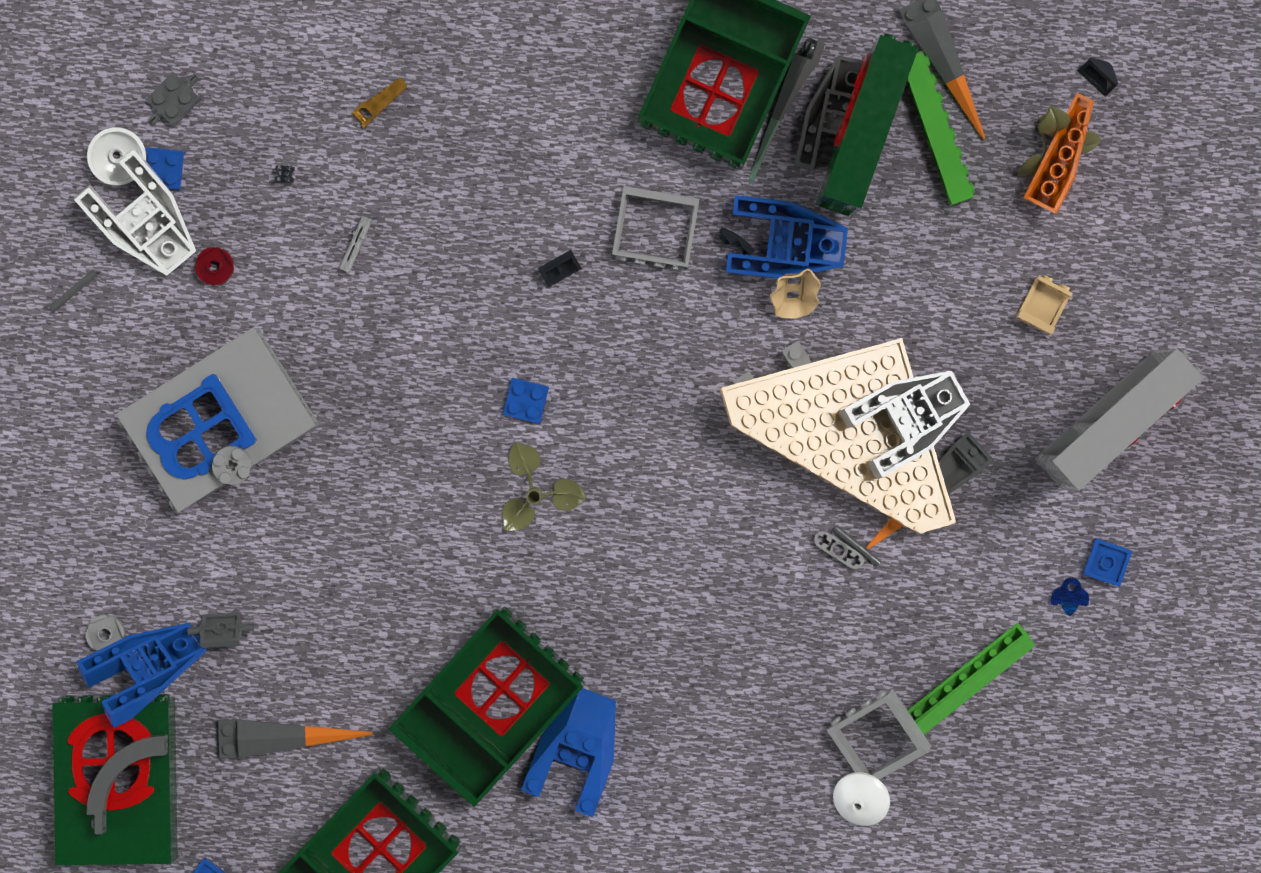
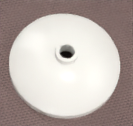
[87,127,146,185]
[833,772,890,826]

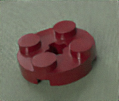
[195,247,234,285]

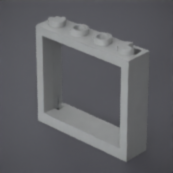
[612,186,700,271]
[827,689,931,780]

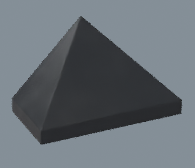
[1078,57,1118,97]

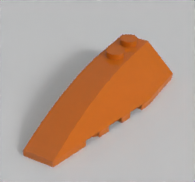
[1023,93,1094,214]

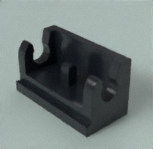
[538,250,582,288]

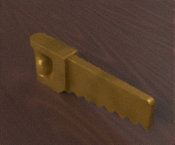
[352,77,408,129]

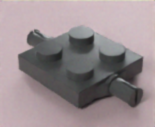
[146,72,201,127]
[188,612,254,648]

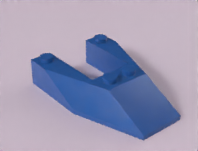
[725,195,848,279]
[76,623,207,728]
[521,688,616,817]

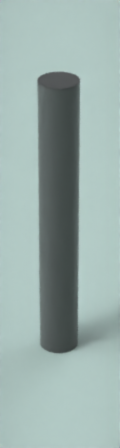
[49,269,98,312]
[832,525,881,567]

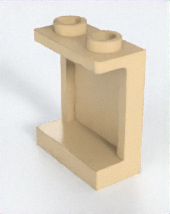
[1015,275,1073,335]

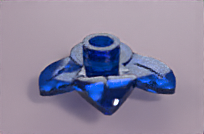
[1051,577,1089,616]

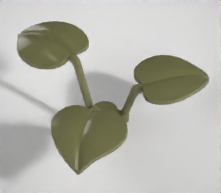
[1017,106,1101,177]
[502,442,587,531]

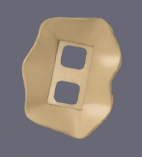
[770,269,821,319]

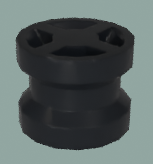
[274,165,295,183]

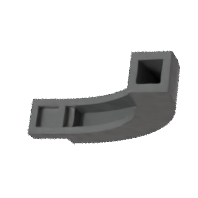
[87,734,168,834]

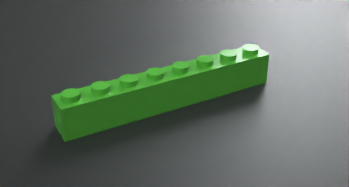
[906,52,975,206]
[907,623,1036,735]

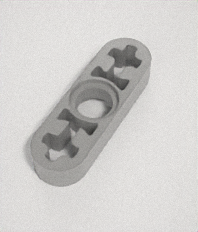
[814,531,864,569]

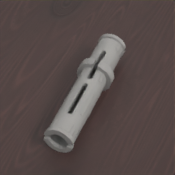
[339,216,373,273]

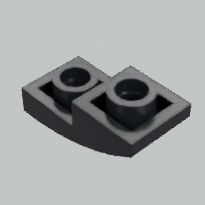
[719,227,755,255]

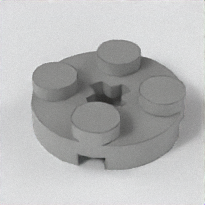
[212,445,252,485]
[86,615,126,651]

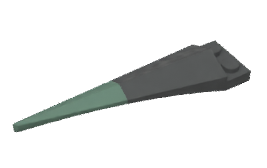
[748,38,825,182]

